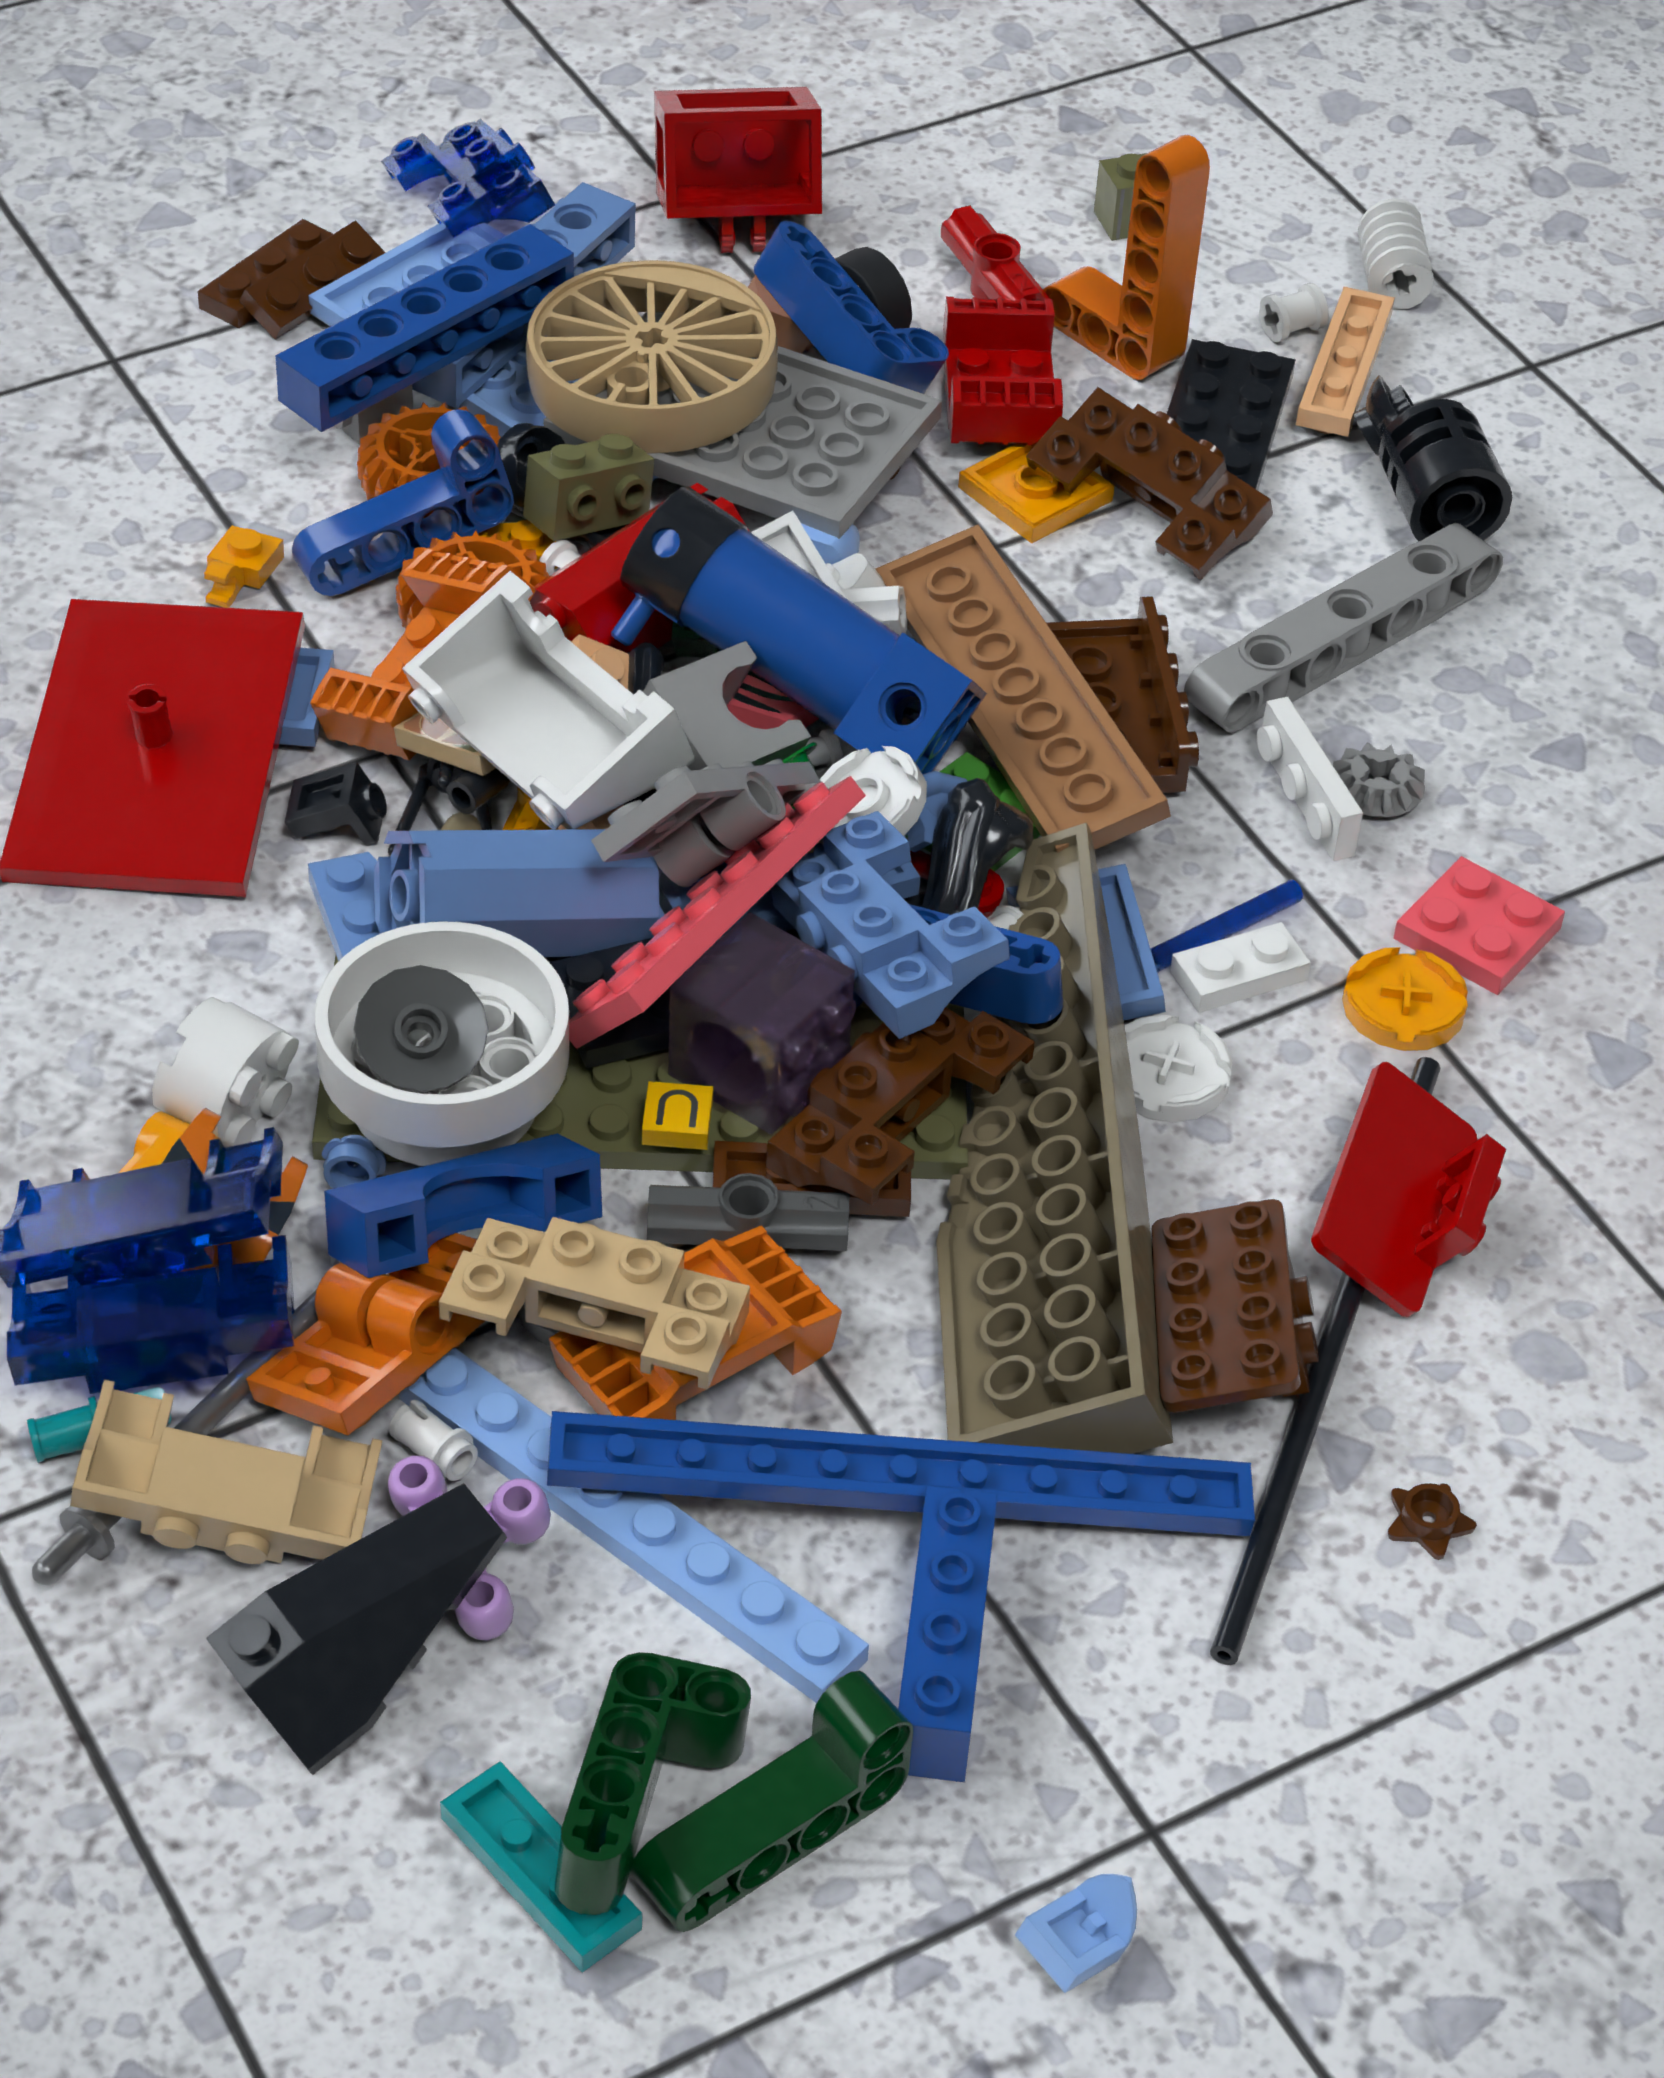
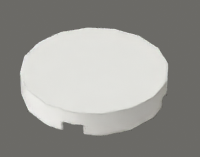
[820,746,927,846]

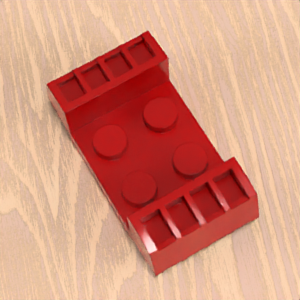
[943,296,1063,446]

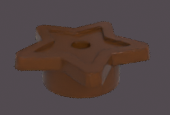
[1388,1483,1477,1560]

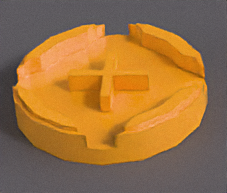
[1342,947,1468,1051]

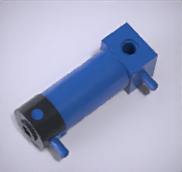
[611,487,987,774]

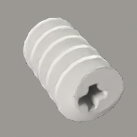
[1358,198,1434,310]

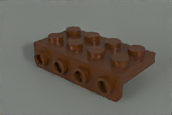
[1047,596,1199,793]

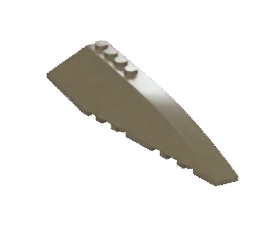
[936,822,1173,1454]

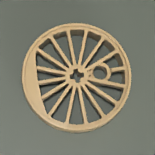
[526,260,778,453]

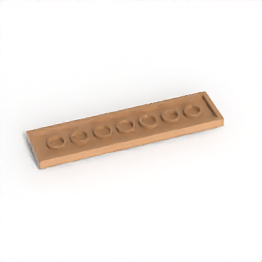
[875,524,1171,853]

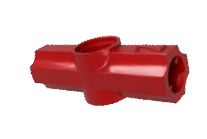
[941,205,1050,301]

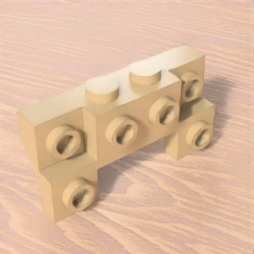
[439,1217,750,1390]
[70,1380,383,1564]

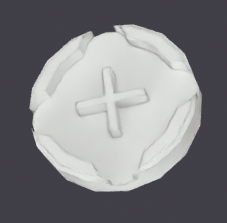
[1125,1014,1233,1122]

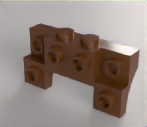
[1026,387,1273,580]
[766,1007,1035,1206]

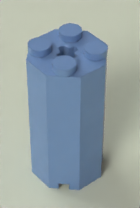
[374,829,664,957]

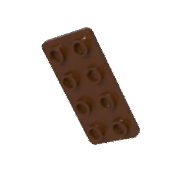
[1152,1199,1319,1413]

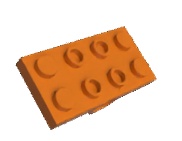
[246,1233,485,1436]

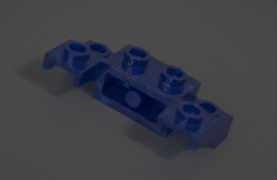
[381,118,555,238]
[0,1127,283,1290]

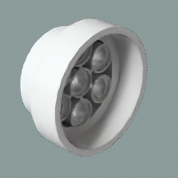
[315,921,569,1166]

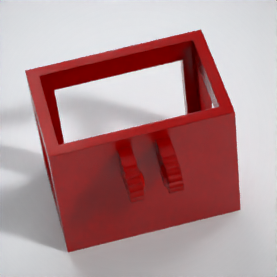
[654,87,822,253]

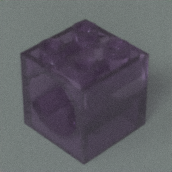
[668,912,856,1135]

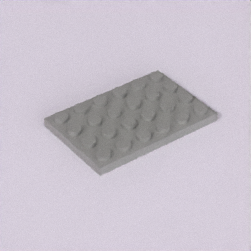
[544,312,942,539]

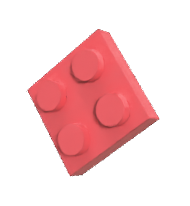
[1393,856,1565,995]

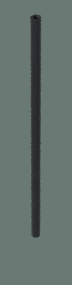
[1210,1057,1441,1665]

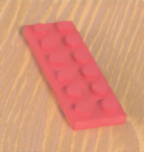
[569,776,866,1049]

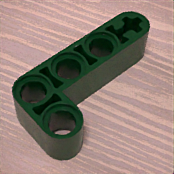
[555,1652,751,1915]
[630,1671,913,1932]

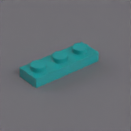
[440,1761,643,1973]

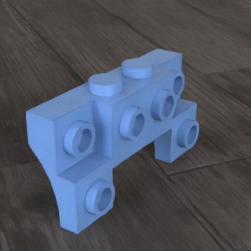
[771,811,1010,1039]

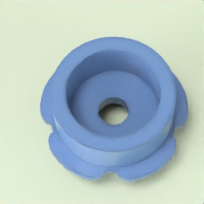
[322,1135,387,1189]

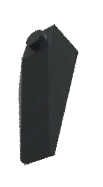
[206,1483,507,1775]

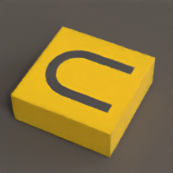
[642,1081,713,1150]

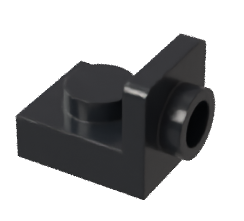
[284,762,387,845]

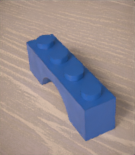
[324,1133,603,1278]

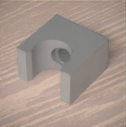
[643,641,811,770]

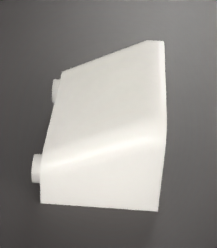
[402,571,695,830]

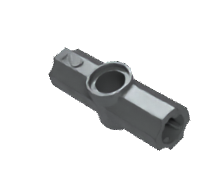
[647,1173,850,1251]

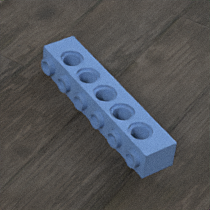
[412,182,636,409]

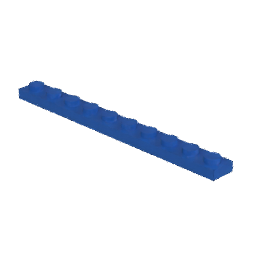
[547,1411,1255,1536]

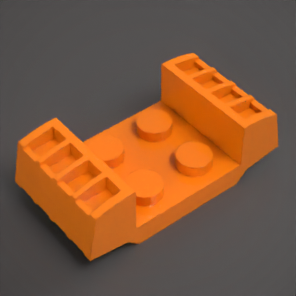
[310,549,536,761]
[549,1225,842,1420]

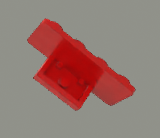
[1311,1062,1506,1317]

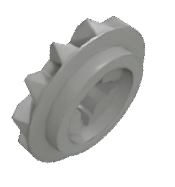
[1333,742,1425,817]

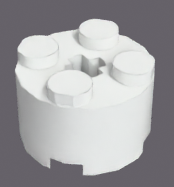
[152,997,299,1153]

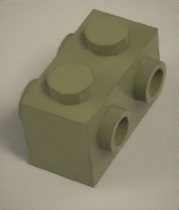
[523,434,655,541]

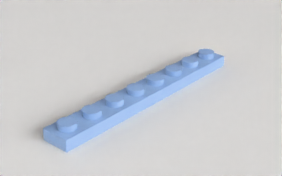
[399,1348,869,1703]

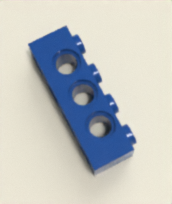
[898,1485,998,1783]

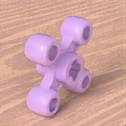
[388,1456,551,1640]

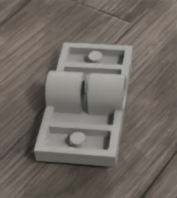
[591,759,821,887]

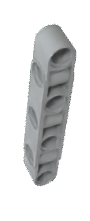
[1184,523,1503,733]

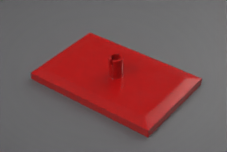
[0,599,305,897]

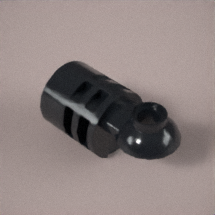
[1354,375,1513,541]

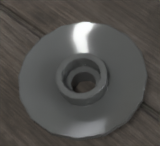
[353,965,489,1094]

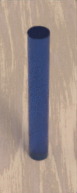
[1150,879,1303,972]

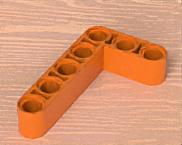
[1043,134,1210,380]

